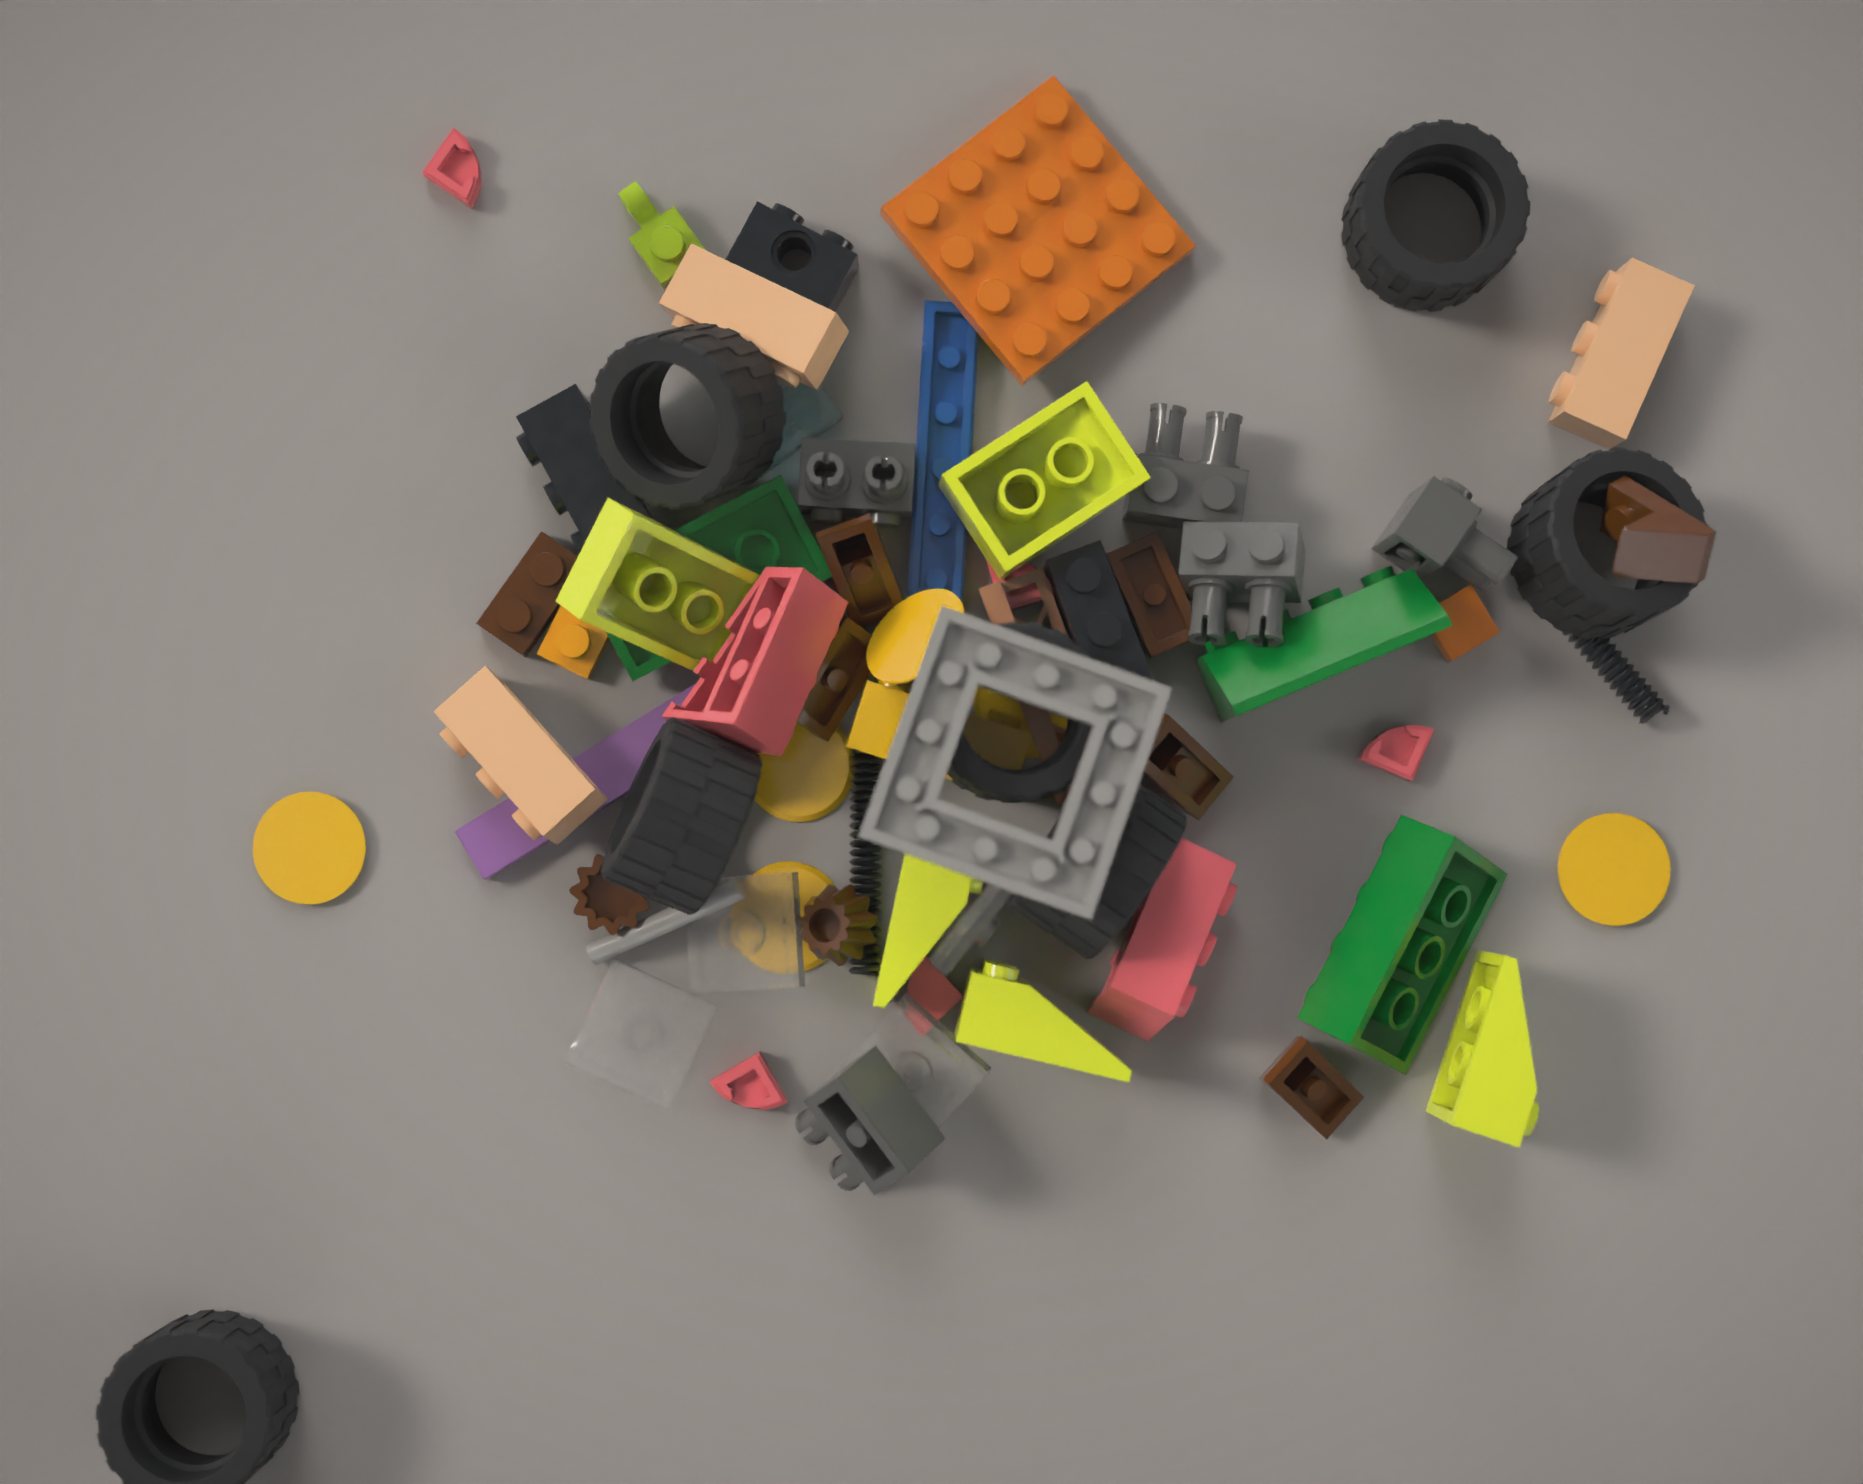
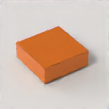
[1431,584,1500,663]

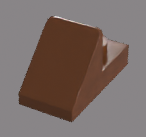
[1599,476,1717,583]
[816,513,904,627]
[1142,713,1234,821]
[1259,1036,1364,1140]

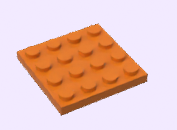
[880,75,1196,386]

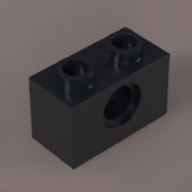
[725,201,859,312]

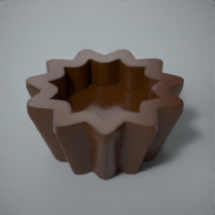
[569,854,650,935]
[799,884,879,966]

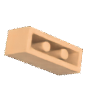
[659,244,849,390]
[1548,258,1695,449]
[433,666,608,845]

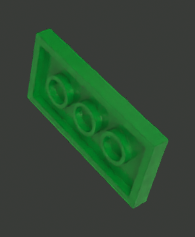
[606,474,832,682]

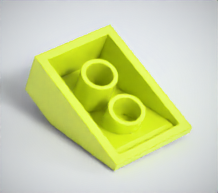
[938,381,1151,581]
[556,498,760,671]
[873,854,983,1008]
[1426,950,1539,1148]
[954,959,1132,1082]

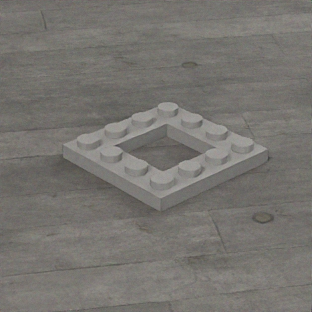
[858,605,1172,920]

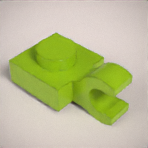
[617,181,705,288]

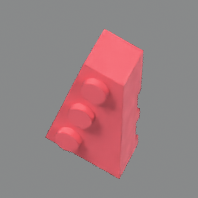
[662,567,849,756]
[1087,838,1238,1041]

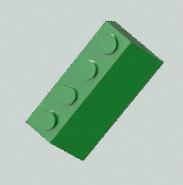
[1195,565,1453,723]
[1297,815,1508,1075]

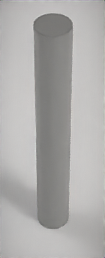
[586,877,746,965]

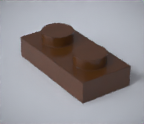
[476,531,578,657]
[1106,531,1192,659]
[796,616,872,742]

